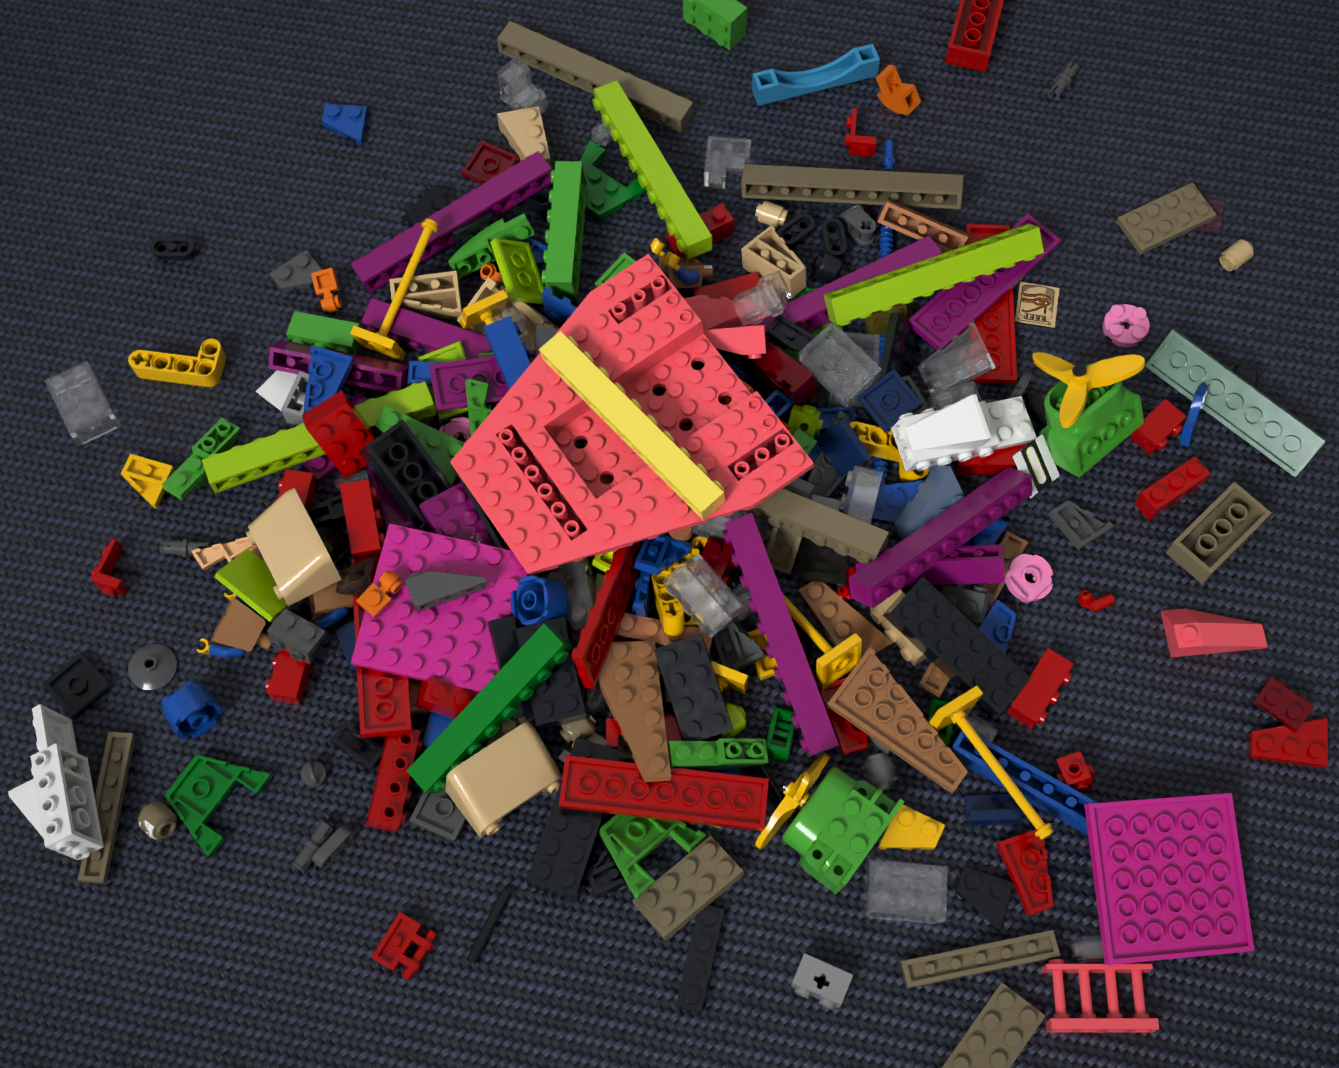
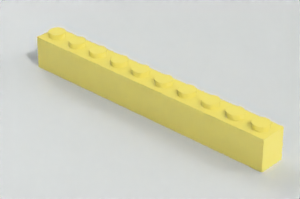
[539,331,725,521]

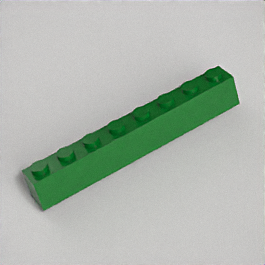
[407,623,573,794]

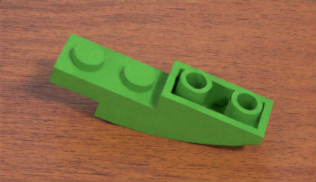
[448,213,535,279]
[162,418,241,500]
[667,738,768,771]

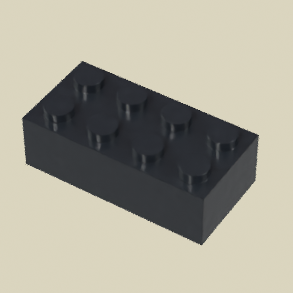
[359,419,453,528]
[516,616,590,730]

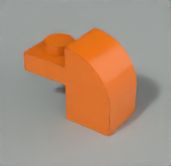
[876,65,921,115]

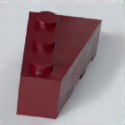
[749,341,818,407]

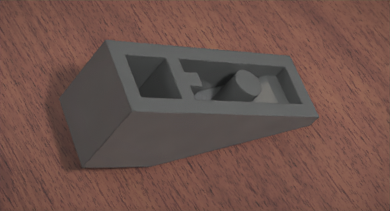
[405,571,487,613]

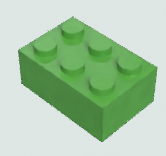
[683,0,747,50]

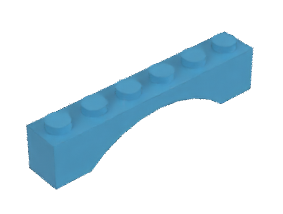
[752,44,880,106]

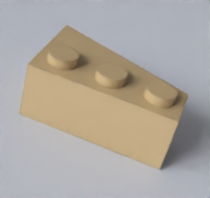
[870,589,927,666]

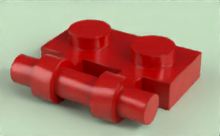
[371,912,437,981]

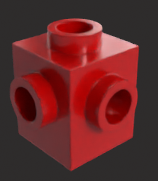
[1056,751,1095,794]

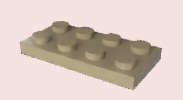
[1116,182,1217,255]
[632,836,744,941]
[941,982,1046,1068]

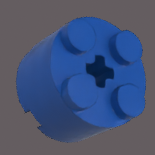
[510,575,568,625]
[161,680,222,739]

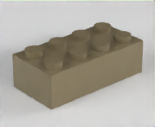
[1166,482,1272,585]

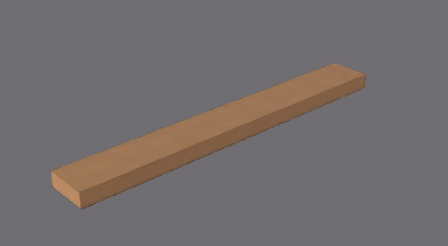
[917,531,1028,699]

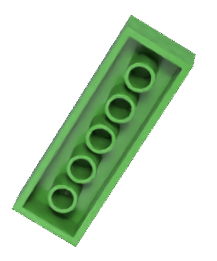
[542,161,588,302]

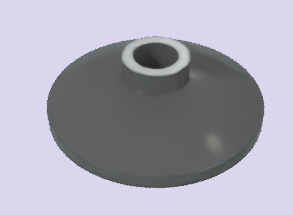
[128,644,178,691]

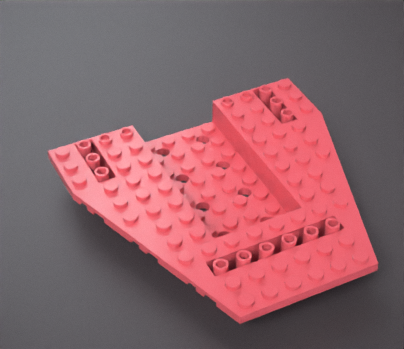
[450,254,814,575]

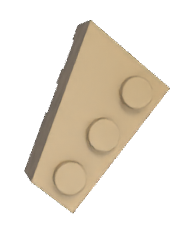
[497,106,551,167]
[741,225,806,298]
[389,271,463,321]

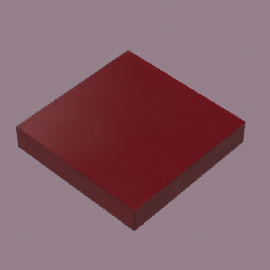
[461,140,520,185]

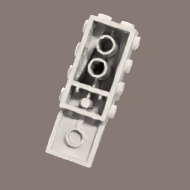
[891,394,1037,472]
[8,704,104,860]

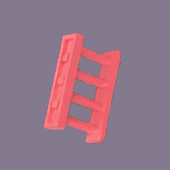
[1041,959,1159,1033]

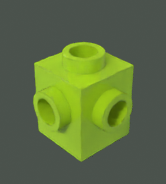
[788,405,824,439]

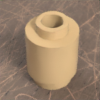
[755,201,789,228]
[1219,239,1254,271]

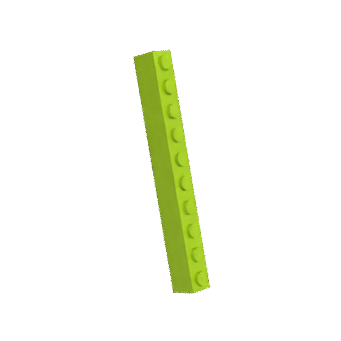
[592,80,712,259]
[824,224,1044,326]
[202,381,437,493]

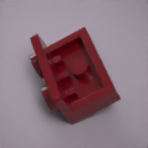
[691,537,738,596]
[1252,677,1314,732]

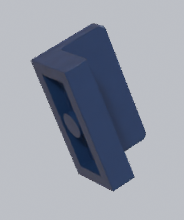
[964,794,1022,826]

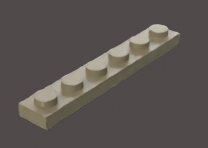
[78,732,136,884]
[900,930,1061,989]

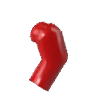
[837,567,856,600]
[1078,590,1115,612]

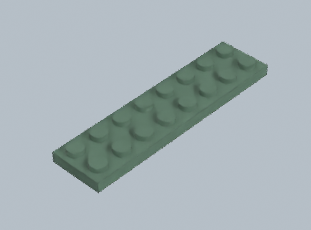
[1145,329,1327,477]

